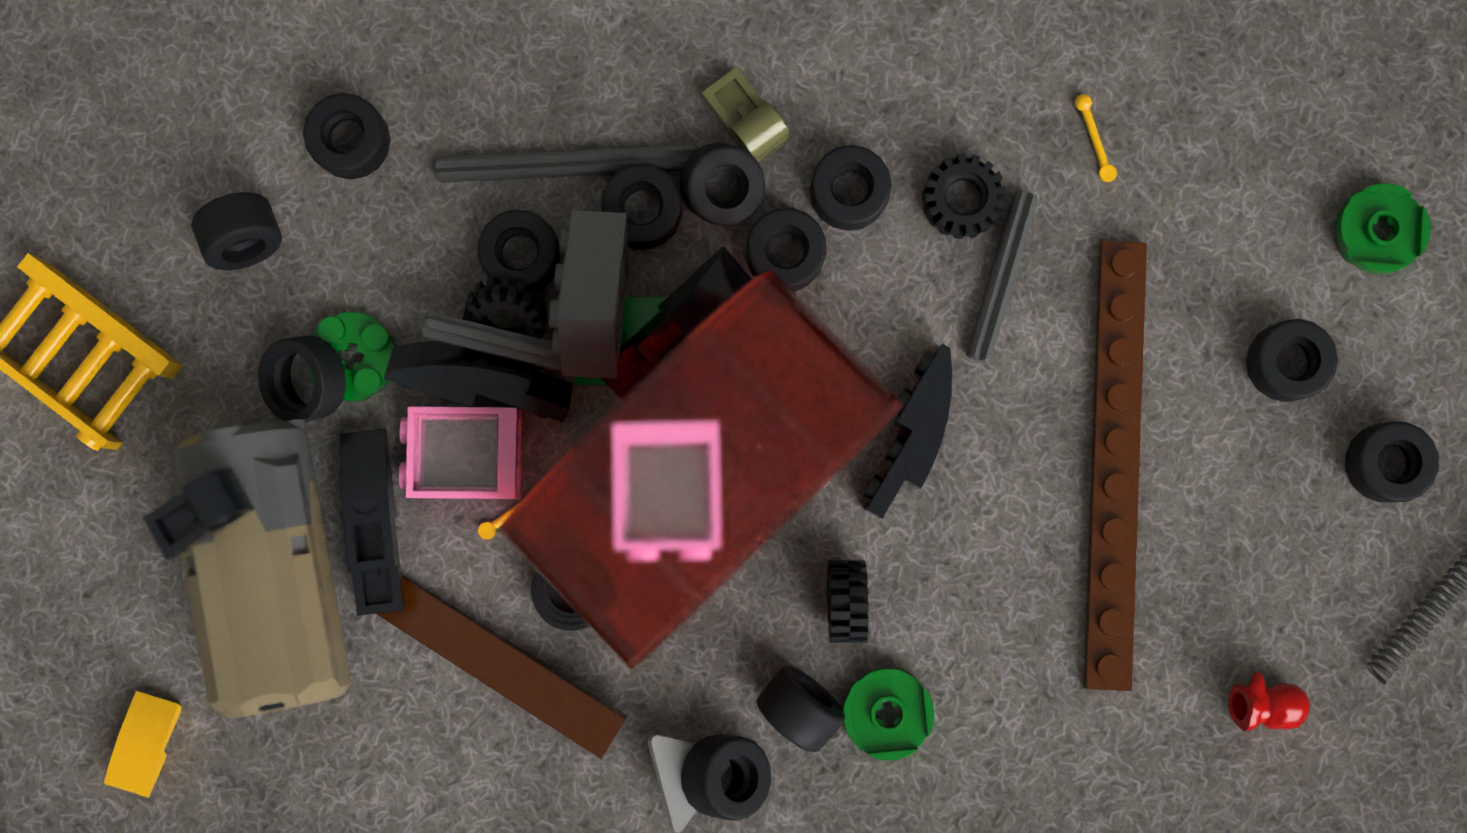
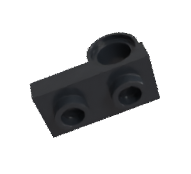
[143,468,254,559]

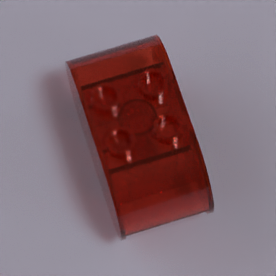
[499,269,904,670]

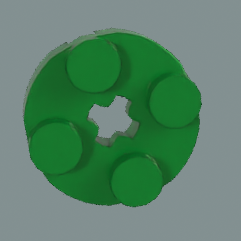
[1335,183,1431,274]
[306,312,396,402]
[843,668,934,761]

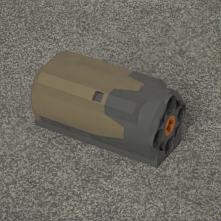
[171,419,352,719]

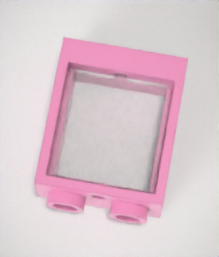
[399,407,522,499]
[613,422,721,561]

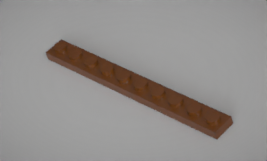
[1083,241,1147,691]

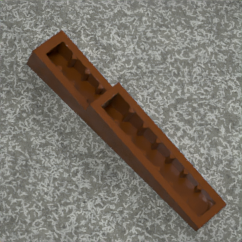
[376,575,628,760]

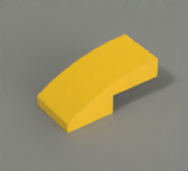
[104,691,182,798]

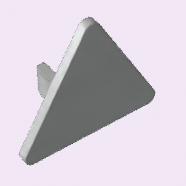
[648,734,730,833]

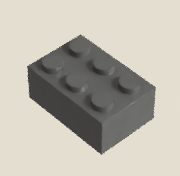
[549,210,629,379]

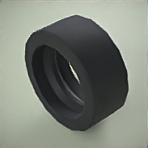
[258,336,346,423]

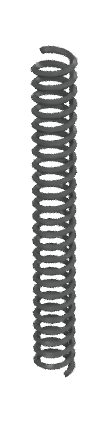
[1367,550,1467,684]

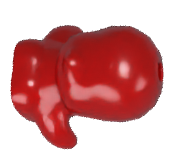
[1229,671,1310,731]

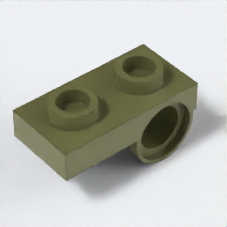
[701,66,790,163]

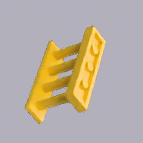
[0,253,183,451]

